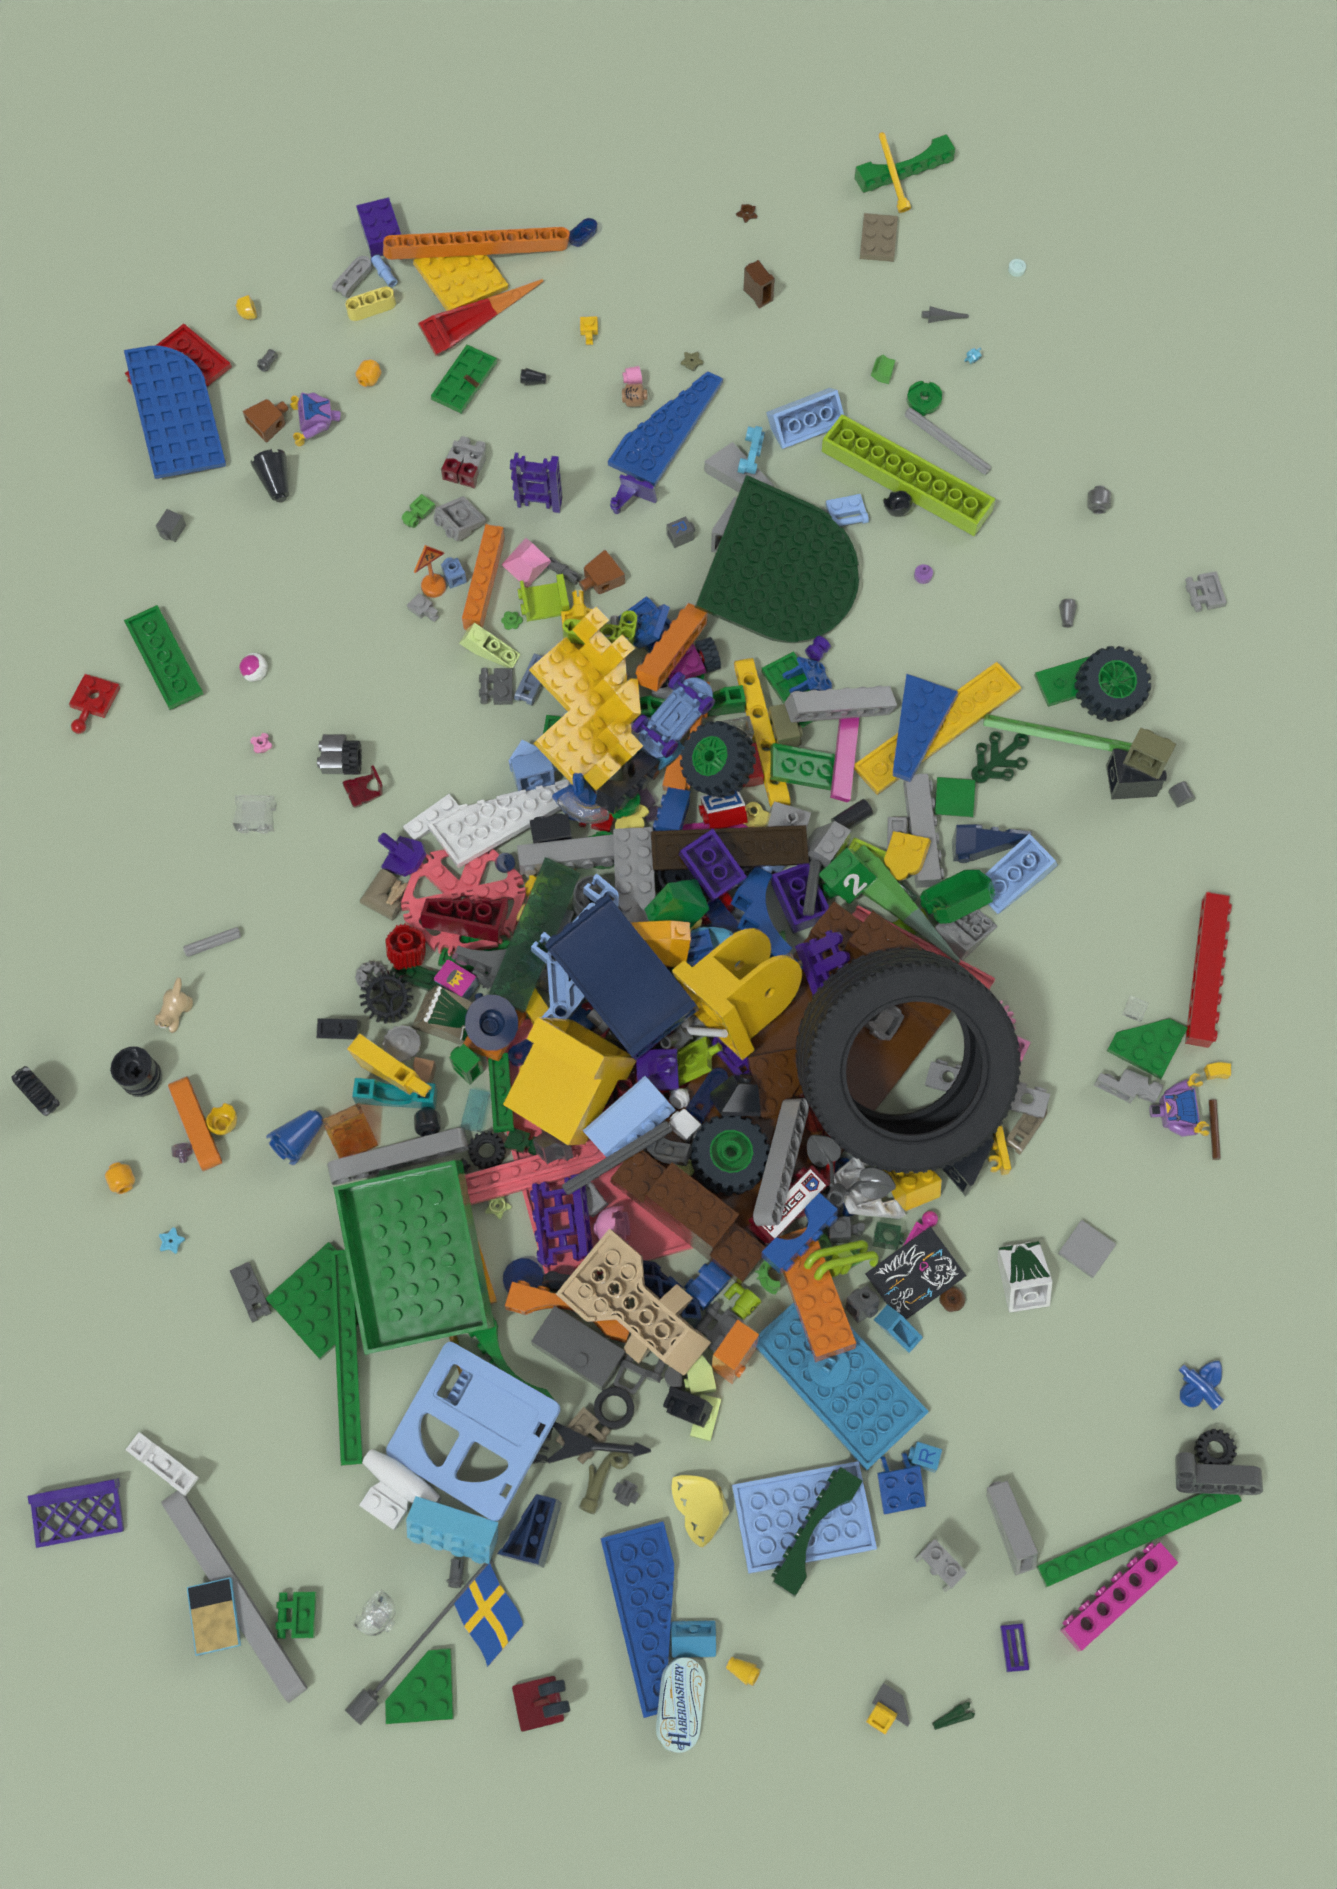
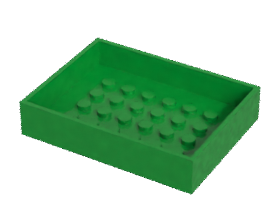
[333,1160,495,1355]

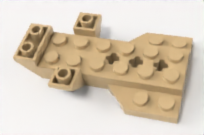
[556,1229,712,1376]

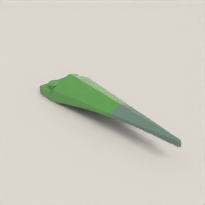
[856,845,960,963]

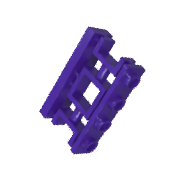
[510,452,563,513]
[530,1174,593,1268]

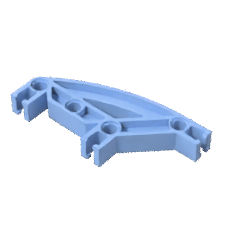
[531,873,619,1019]

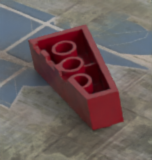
[421,898,508,943]

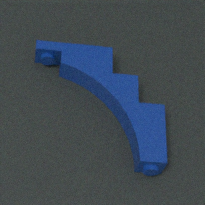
[731,867,803,971]

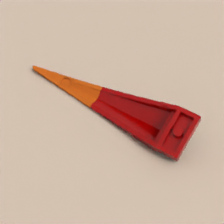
[418,279,543,356]

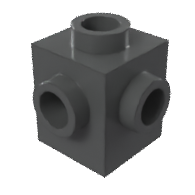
[845,1285,880,1323]

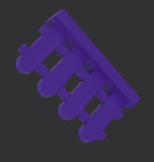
[795,930,850,994]

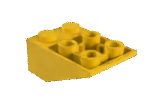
[882,1169,942,1211]

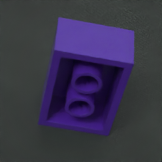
[356,197,401,259]
[679,829,747,903]
[771,864,829,934]

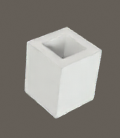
[669,1109,701,1144]

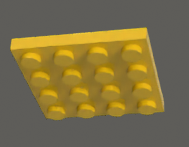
[413,255,509,311]

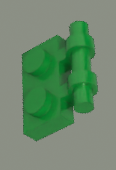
[275,1592,317,1639]

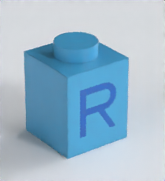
[908,1442,942,1473]

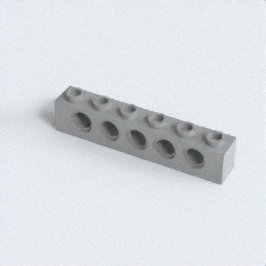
[925,1059,1050,1119]

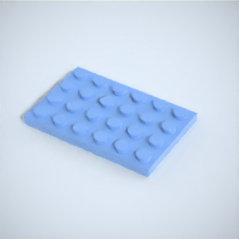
[732,1461,877,1574]

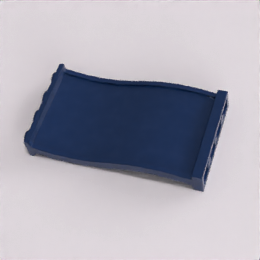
[544,895,700,1061]

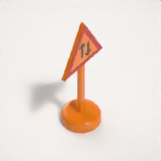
[414,545,447,598]

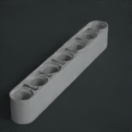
[753,1098,809,1226]
[327,1128,468,1185]

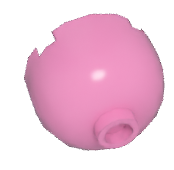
[593,1206,630,1243]

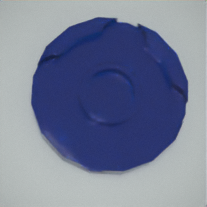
[502,1258,543,1294]

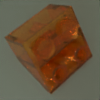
[322,1103,379,1159]

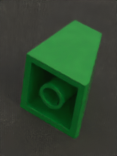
[644,879,709,929]

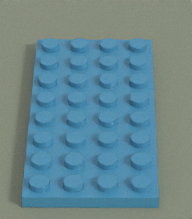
[756,1302,929,1471]

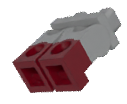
[441,436,486,489]

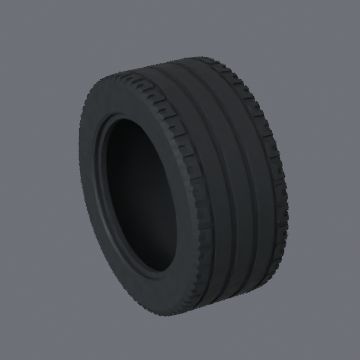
[795,947,1021,1174]

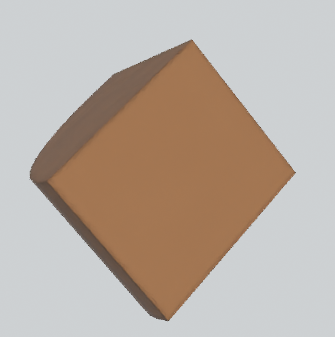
[413,1057,437,1083]

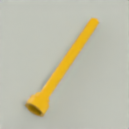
[879,132,911,213]

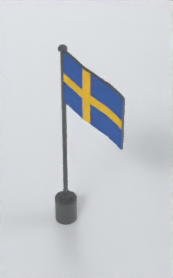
[345,1558,523,1725]

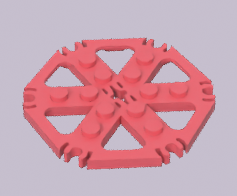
[401,849,526,956]

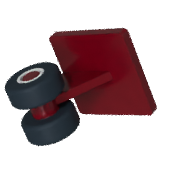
[512,1676,570,1732]

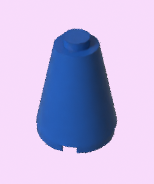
[266,1110,323,1165]

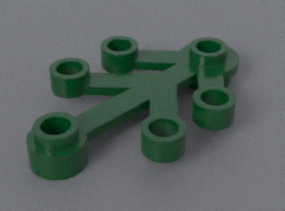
[971,731,1029,784]

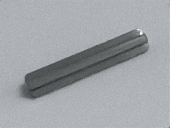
[803,860,821,916]

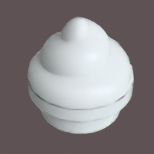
[669,1088,690,1109]

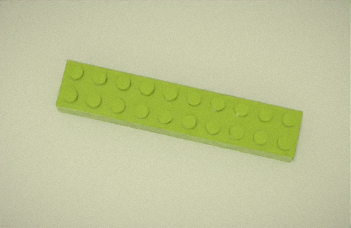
[821,414,996,536]

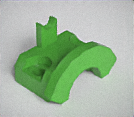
[755,1260,781,1295]

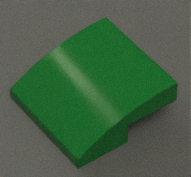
[934,777,975,818]

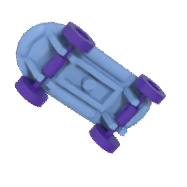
[632,672,715,758]

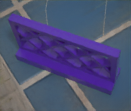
[28,1478,124,1548]

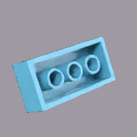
[406,1496,499,1564]

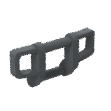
[613,1354,666,1395]

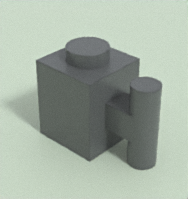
[828,1217,865,1243]

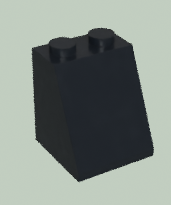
[1106,748,1167,800]
[942,1135,994,1197]

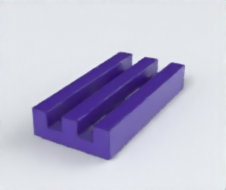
[1000,1624,1029,1672]

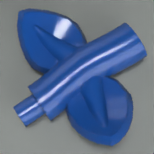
[1179,1361,1224,1410]

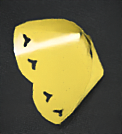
[671,1475,729,1548]

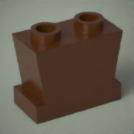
[743,260,775,309]

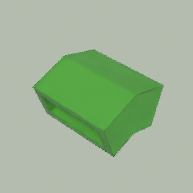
[870,354,895,384]

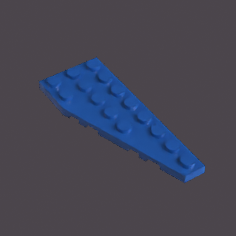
[608,371,723,487]
[600,1521,675,1718]

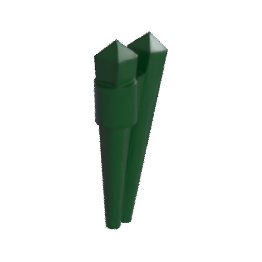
[932,1701,975,1730]

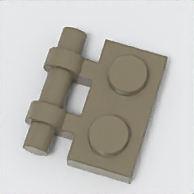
[556,1407,611,1464]

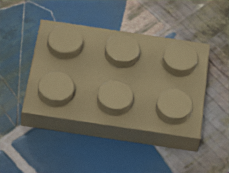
[860,213,898,262]

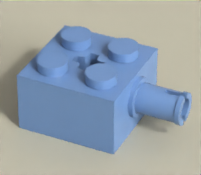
[510,750,558,791]

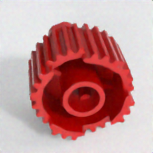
[385,923,426,970]

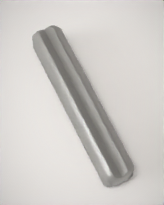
[183,927,241,957]

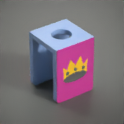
[434,960,479,1000]

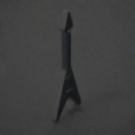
[547,1422,651,1464]

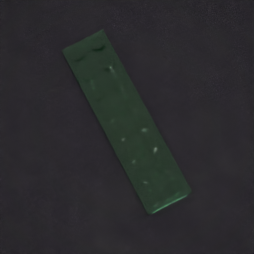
[488,857,581,1013]

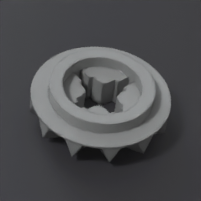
[355,960,386,991]

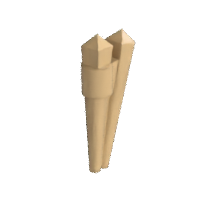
[386,880,408,905]

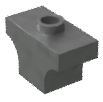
[533,1129,573,1164]

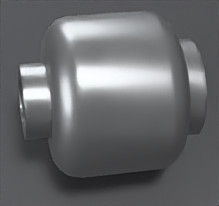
[1087,485,1111,514]

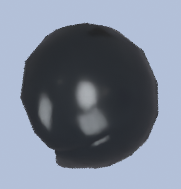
[883,491,912,517]

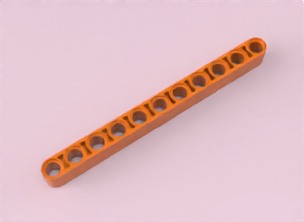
[383,227,570,260]

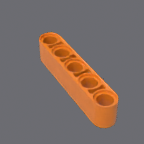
[168,1076,222,1172]

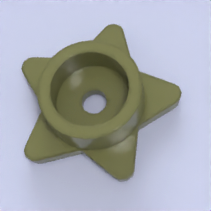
[681,351,703,371]

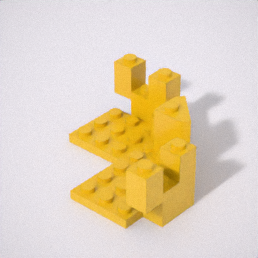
[529,606,643,790]

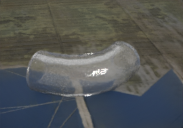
[557,791,609,824]

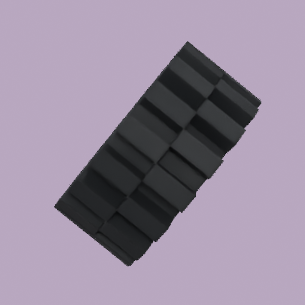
[341,740,362,775]
[468,1131,506,1170]
[1194,1429,1237,1465]

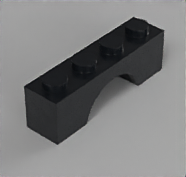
[595,751,660,814]

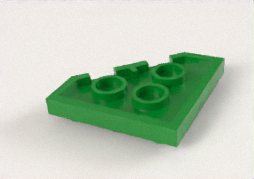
[1107,1018,1187,1080]
[385,1649,454,1724]

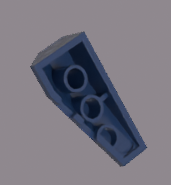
[952,824,1032,863]

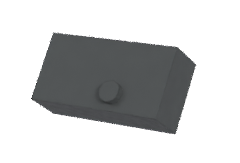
[531,1306,626,1391]

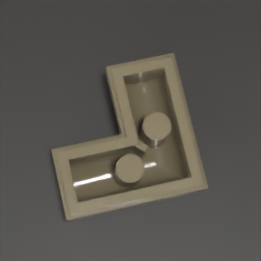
[360,869,401,921]

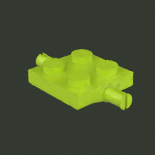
[677,1036,723,1086]

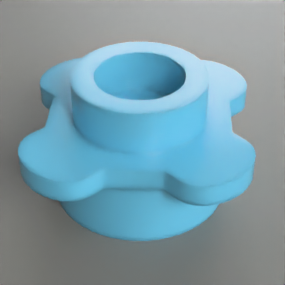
[964,347,982,364]

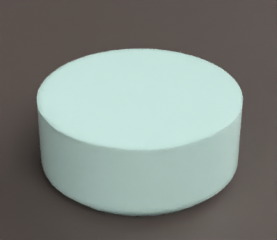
[1008,259,1026,277]

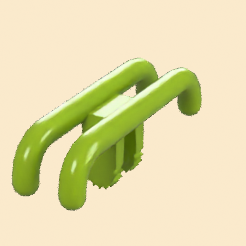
[804,1240,879,1280]

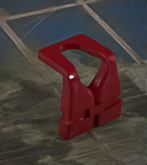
[342,765,383,808]

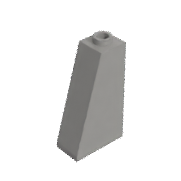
[704,442,774,492]
[986,1481,1038,1576]

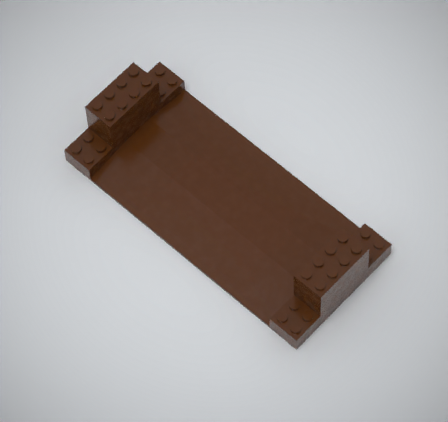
[610,902,952,1285]

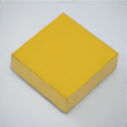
[866,1702,897,1735]

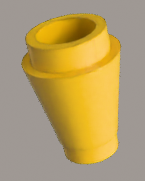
[726,1657,761,1686]

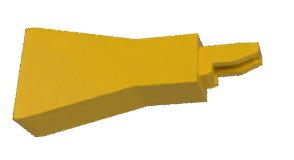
[347,1033,431,1097]

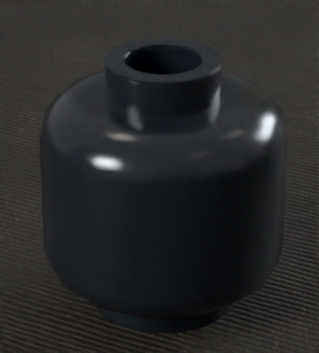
[414,1107,441,1137]

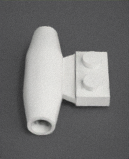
[359,1449,441,1530]

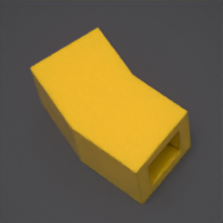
[1204,1062,1231,1080]

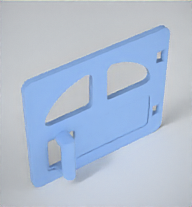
[386,1342,560,1521]

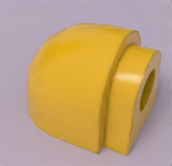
[235,295,257,320]

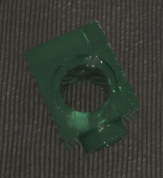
[872,1222,904,1251]

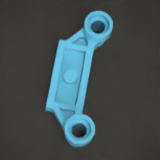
[737,426,765,475]

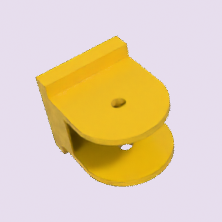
[672,928,802,1060]

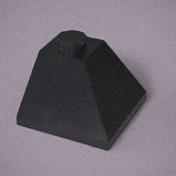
[709,1074,761,1116]

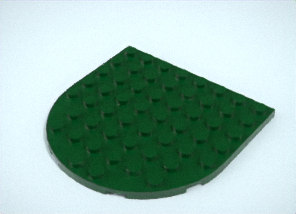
[695,475,859,643]

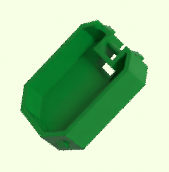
[920,870,995,924]

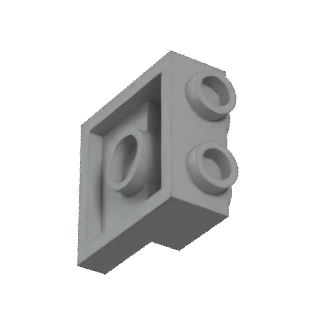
[434,496,486,541]

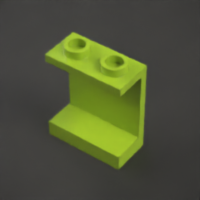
[517,574,570,622]

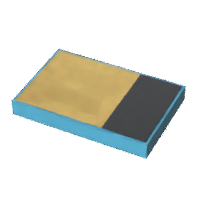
[187,1577,241,1656]

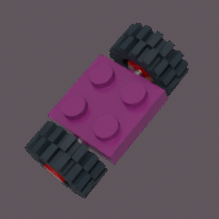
[642,637,721,690]

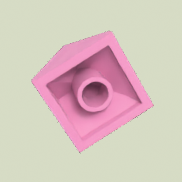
[502,538,552,588]

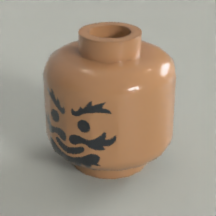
[622,383,648,407]

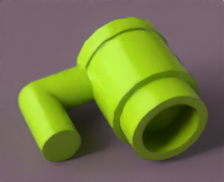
[723,1283,762,1320]

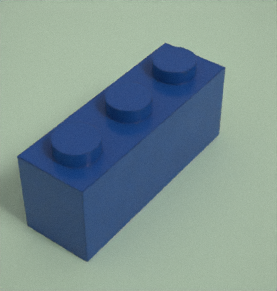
[653,787,691,831]

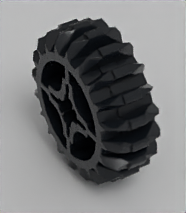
[359,970,413,1024]
[11,1066,60,1116]

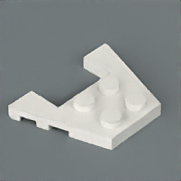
[834,1157,906,1219]

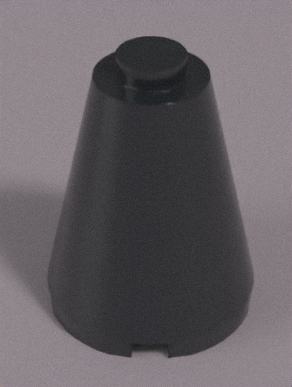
[250,449,289,502]

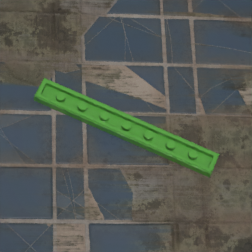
[983,714,1132,752]

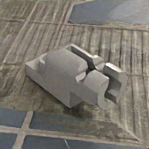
[1094,1069,1163,1104]

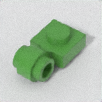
[401,494,435,528]

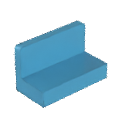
[671,1621,716,1658]

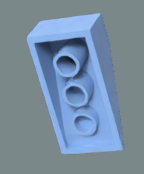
[985,834,1058,914]

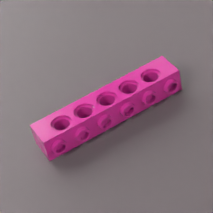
[1060,1542,1178,1652]

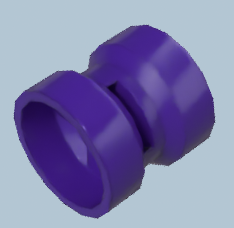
[805,636,831,662]

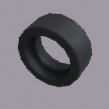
[594,1387,634,1430]

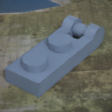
[514,653,543,706]

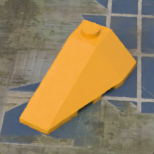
[630,921,691,968]

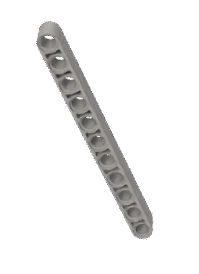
[161,1490,308,1703]

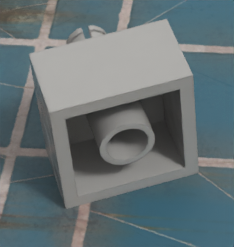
[765,801,811,830]

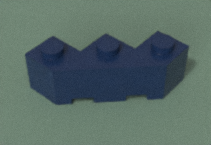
[643,1260,702,1329]

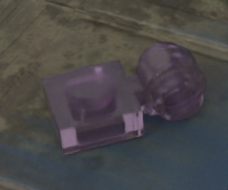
[638,787,658,822]

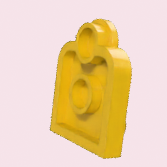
[884,831,931,881]

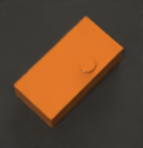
[712,1320,759,1384]

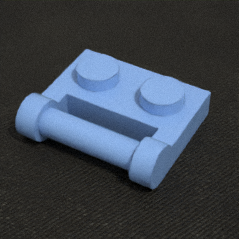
[825,494,869,526]

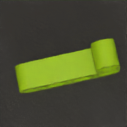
[563,610,637,646]

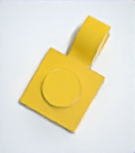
[580,316,598,345]

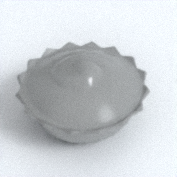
[382,1024,421,1062]

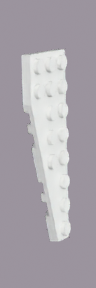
[427,779,571,868]

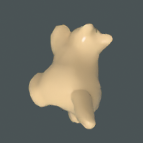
[154,977,193,1033]

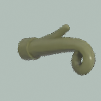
[579,1452,630,1515]

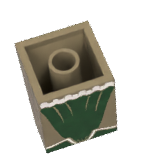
[412,985,473,1044]

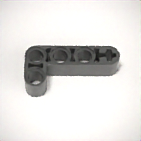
[1175,1452,1263,1495]

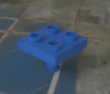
[634,604,670,649]

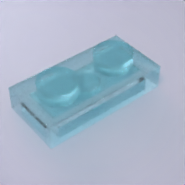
[460,1089,490,1133]

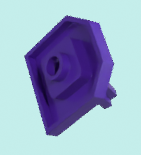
[378,833,426,877]
[636,1049,679,1091]

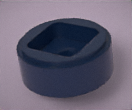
[495,853,515,873]

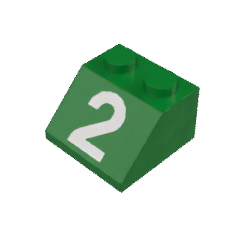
[819,848,878,904]

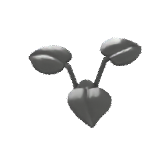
[807,1134,896,1217]

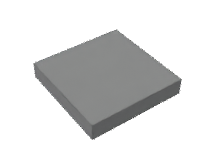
[1058,1220,1116,1278]

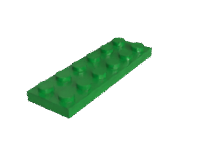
[124,605,203,710]

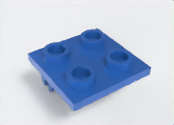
[782,657,832,694]
[877,1452,926,1515]

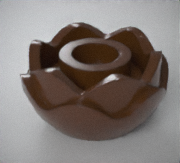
[939,1286,966,1312]

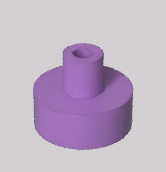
[914,564,933,584]

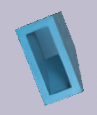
[874,1304,923,1353]

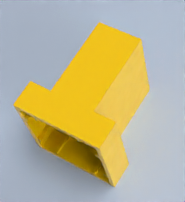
[503,1017,636,1145]

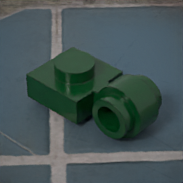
[504,1128,537,1156]

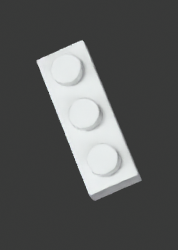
[403,794,459,841]

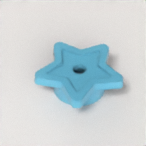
[159,1228,185,1254]

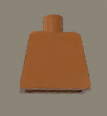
[242,399,289,443]
[579,550,625,594]

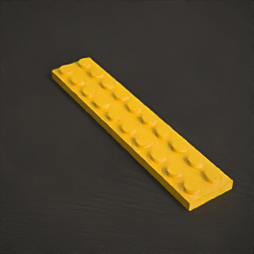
[854,662,1021,795]

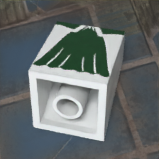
[997,1241,1052,1313]

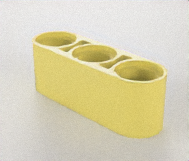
[345,286,396,321]

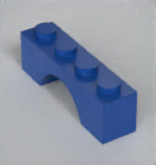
[762,1193,838,1274]

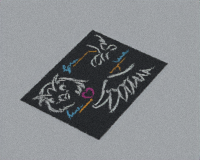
[865,1226,967,1320]

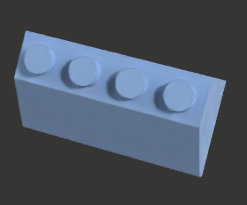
[766,388,844,449]
[583,1076,675,1157]

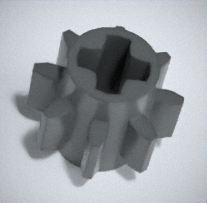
[613,1479,640,1507]

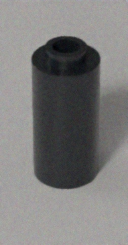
[831,799,873,830]

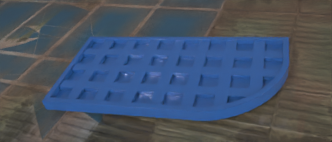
[124,345,226,479]

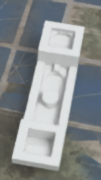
[126,1432,199,1496]

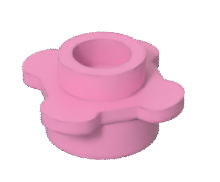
[250,733,272,753]

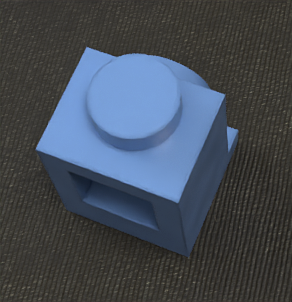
[441,557,467,589]

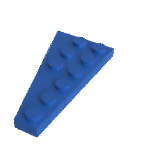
[893,673,958,782]

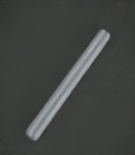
[905,408,991,475]

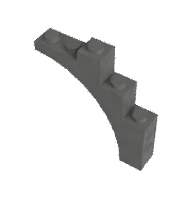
[452,905,574,987]

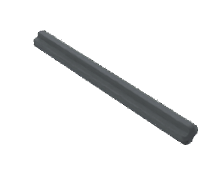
[562,1121,672,1195]

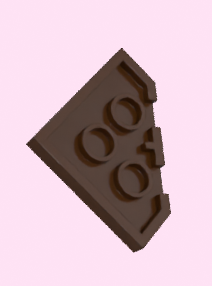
[747,1048,800,1118]

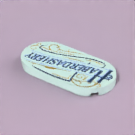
[656,1658,705,1753]

